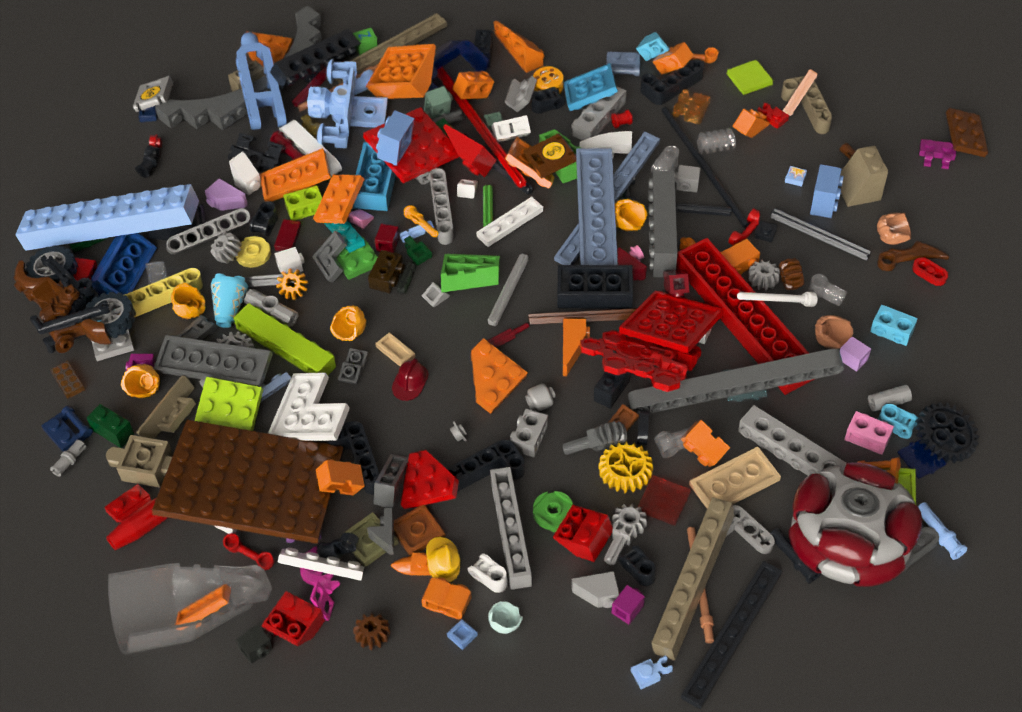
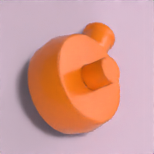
[679,237,696,250]

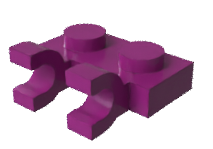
[919,139,956,169]

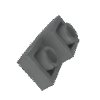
[338,348,369,385]

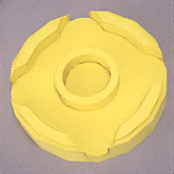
[235,236,271,268]

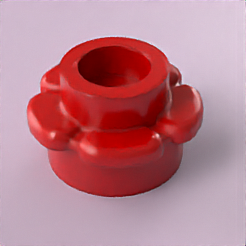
[149,134,162,148]

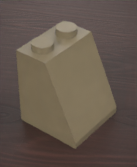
[838,145,888,207]

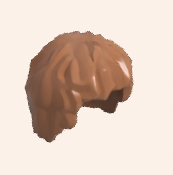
[877,212,911,245]
[815,315,853,349]

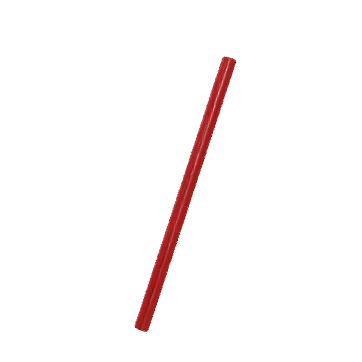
[433,60,527,188]

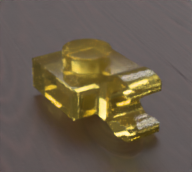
[301,114,320,140]

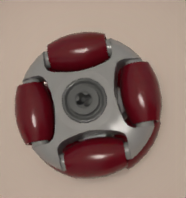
[789,463,922,587]

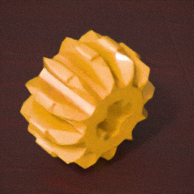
[276,268,308,300]

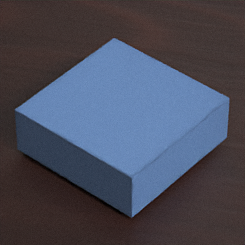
[447,619,478,650]

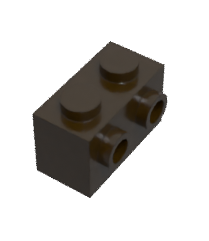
[368,250,405,294]

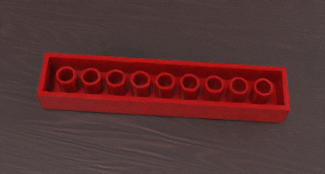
[676,238,815,395]

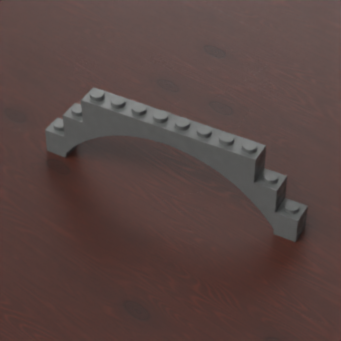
[155,6,322,130]

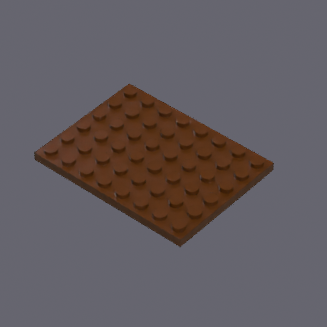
[152,420,344,544]

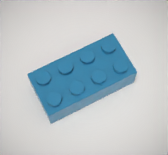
[353,142,396,211]

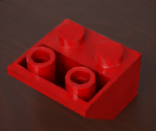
[553,505,613,562]
[262,591,325,646]

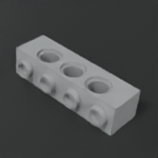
[572,87,626,141]

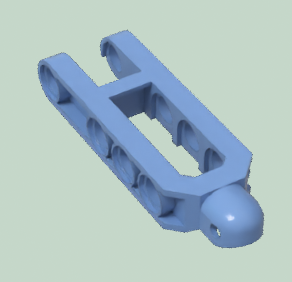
[236,32,287,130]

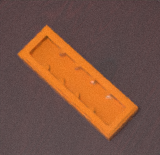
[175,584,231,632]

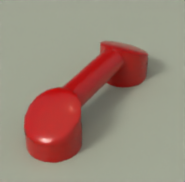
[728,208,760,246]
[223,533,275,570]

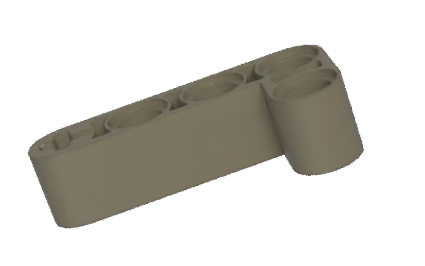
[781,76,832,134]

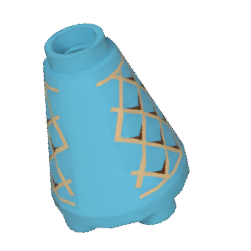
[211,273,248,328]

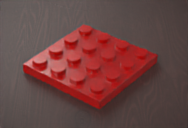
[363,107,459,183]
[619,290,723,353]

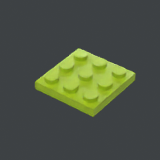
[195,377,263,431]

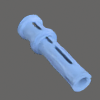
[918,502,967,560]

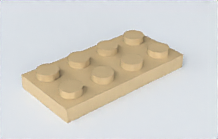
[689,447,781,509]

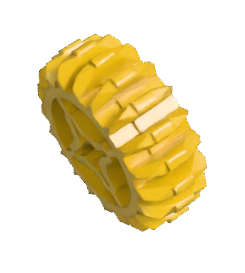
[598,441,653,494]

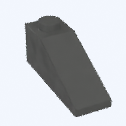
[374,454,409,508]

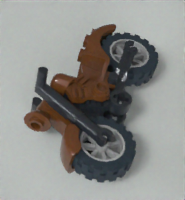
[14,245,136,353]

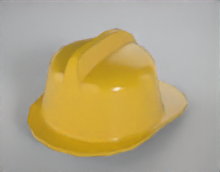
[426,537,460,582]

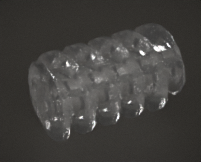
[697,128,736,155]

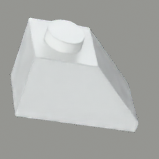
[229,152,262,195]

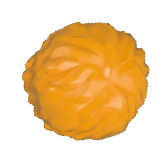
[615,199,647,231]
[171,283,206,319]
[330,305,366,341]
[121,364,160,398]

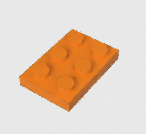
[313,175,365,224]

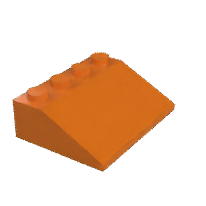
[366,44,436,99]

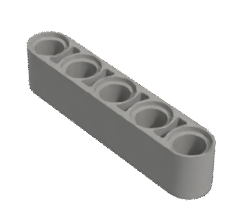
[429,168,454,245]
[166,208,250,255]

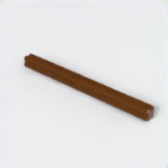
[528,308,637,324]

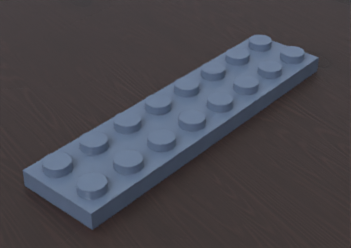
[576,148,618,265]

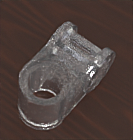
[651,146,679,173]

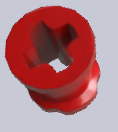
[611,109,633,129]

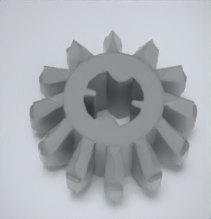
[210,232,242,264]
[748,260,780,291]

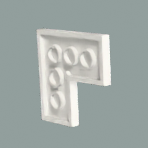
[268,373,350,441]

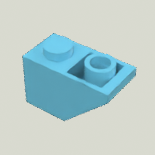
[636,32,669,61]

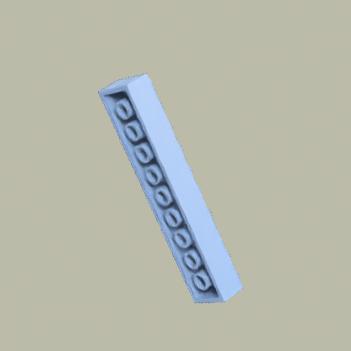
[15,184,199,251]

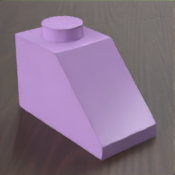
[205,179,248,211]

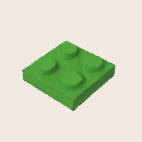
[336,237,378,280]

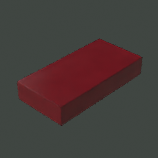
[274,219,301,251]

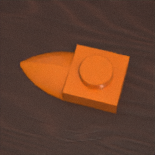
[391,553,431,576]

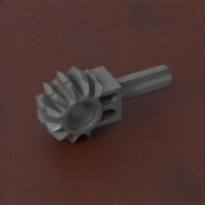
[563,421,627,455]

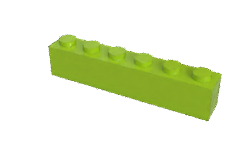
[233,303,336,375]

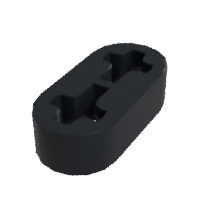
[637,410,650,445]

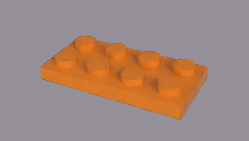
[260,148,331,202]

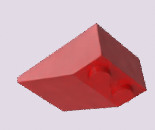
[443,124,497,177]

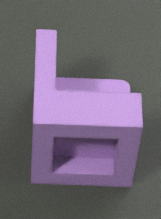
[840,337,871,372]

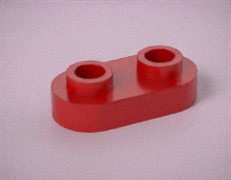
[912,257,948,286]

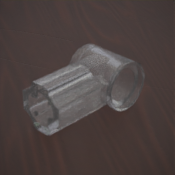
[808,274,847,306]
[654,427,691,458]

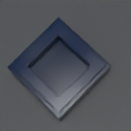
[139,105,157,122]

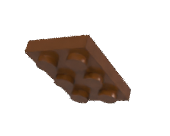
[946,108,988,157]

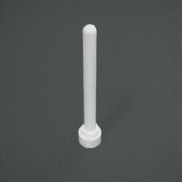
[737,292,818,307]

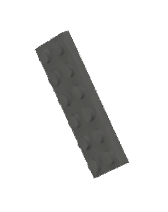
[154,335,273,387]

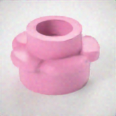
[629,245,644,262]

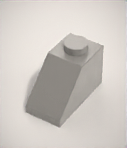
[572,572,619,608]

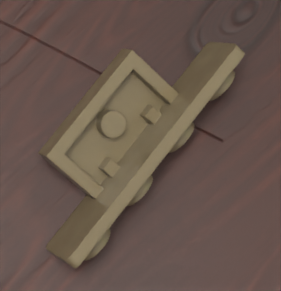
[137,375,196,439]

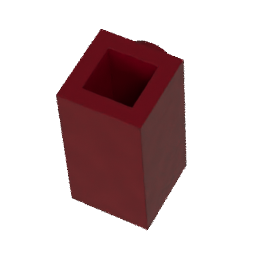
[663,270,689,297]

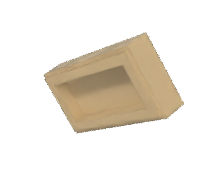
[376,332,416,366]

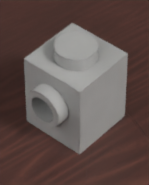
[675,165,700,192]

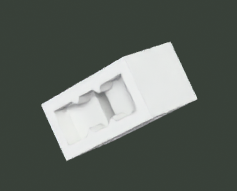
[491,116,531,142]

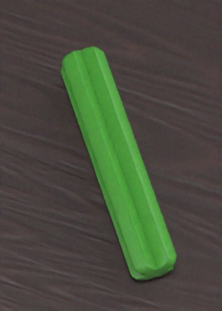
[483,185,493,227]

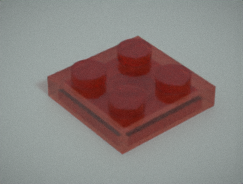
[638,475,691,526]

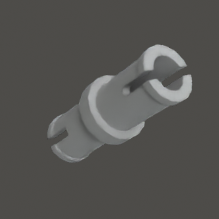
[50,439,86,477]

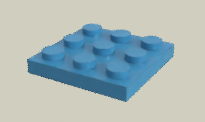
[563,63,618,111]

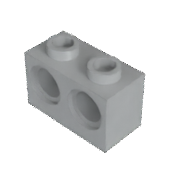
[510,409,548,457]

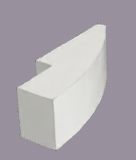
[580,131,632,158]

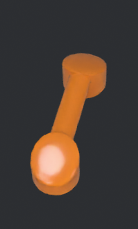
[690,47,718,63]

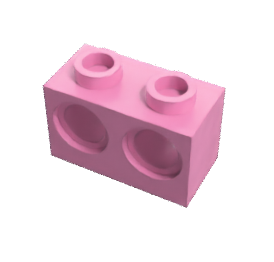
[845,411,894,455]

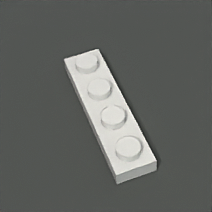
[476,197,543,247]
[278,548,364,580]

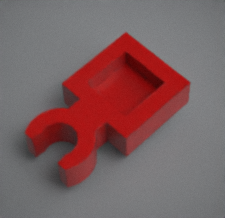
[757,103,789,129]

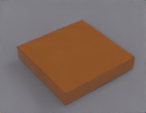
[394,505,446,556]

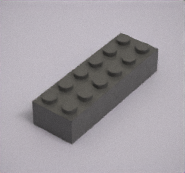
[648,170,677,277]

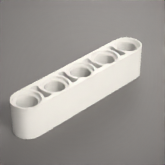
[279,120,342,180]

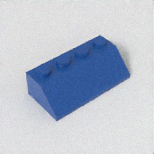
[90,233,157,296]

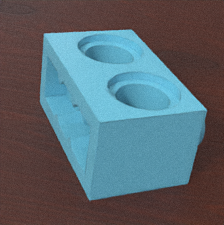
[870,304,918,346]

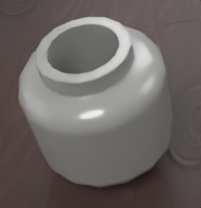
[525,383,556,412]

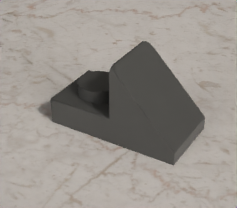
[367,508,394,555]

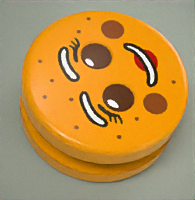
[533,66,564,94]

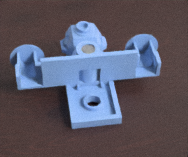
[307,59,388,148]

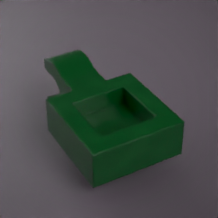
[404,236,432,266]

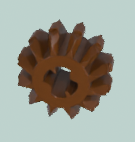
[779,258,804,290]
[353,612,390,651]

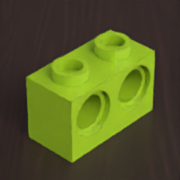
[283,185,322,221]

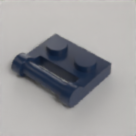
[41,405,93,452]

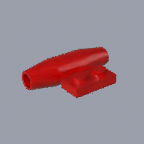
[104,484,168,550]

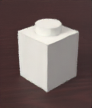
[274,247,305,274]

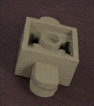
[106,435,173,488]

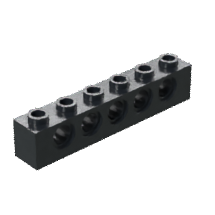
[270,28,360,88]

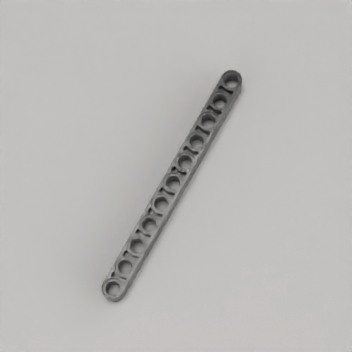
[628,349,844,414]

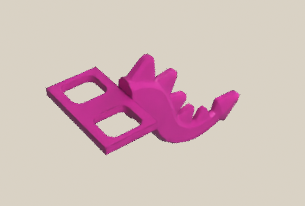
[300,546,340,621]

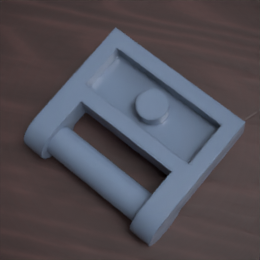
[606,52,640,76]

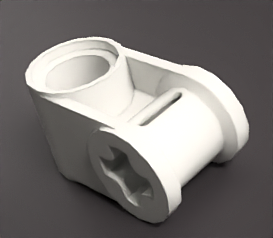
[468,553,508,593]

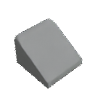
[422,282,450,307]

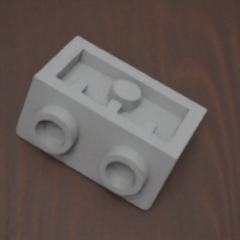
[505,76,537,112]
[91,329,134,361]

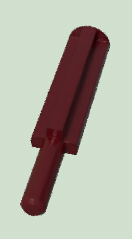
[487,322,530,348]

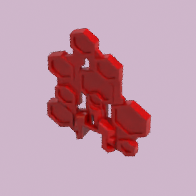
[580,330,701,392]

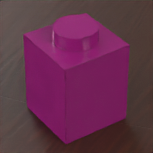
[612,585,645,625]

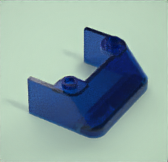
[424,40,489,97]

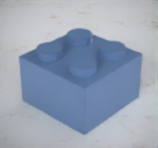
[376,111,414,166]
[810,164,844,218]

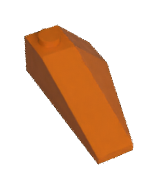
[494,21,544,73]

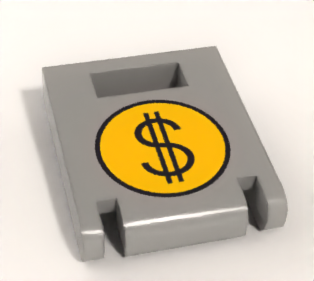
[133,76,173,112]

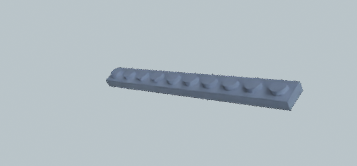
[554,132,660,265]

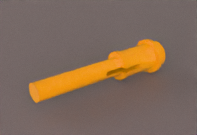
[404,205,438,237]

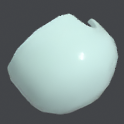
[488,601,523,634]

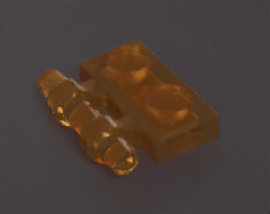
[673,89,710,124]

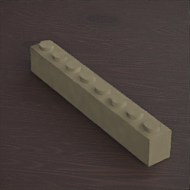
[651,497,734,661]

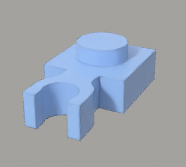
[631,656,673,689]

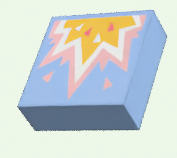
[785,166,807,187]

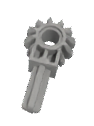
[604,503,647,565]

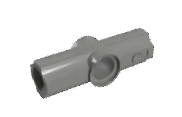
[244,289,298,327]

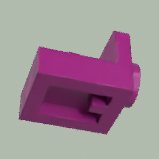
[126,354,156,371]

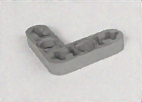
[726,505,775,554]

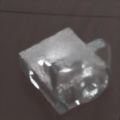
[145,261,167,285]

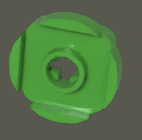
[533,491,573,532]

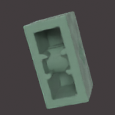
[424,86,452,119]

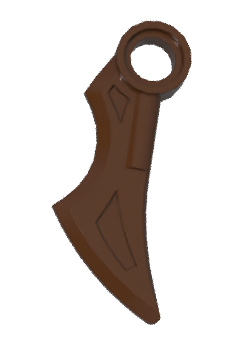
[877,241,950,271]

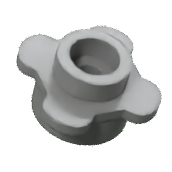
[450,421,467,442]

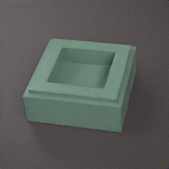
[484,112,504,130]

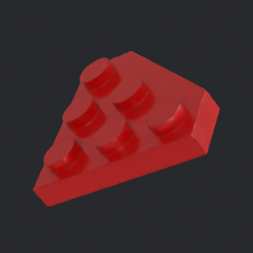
[401,450,459,509]

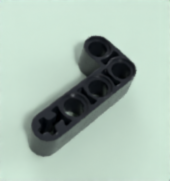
[640,59,704,105]
[327,421,379,495]
[447,439,525,492]

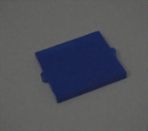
[898,440,947,479]

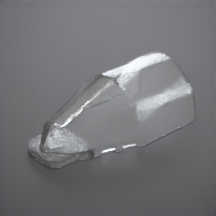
[108,563,272,655]

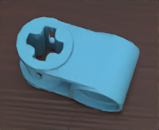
[878,404,918,439]

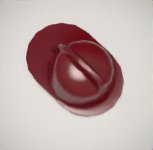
[392,358,429,401]

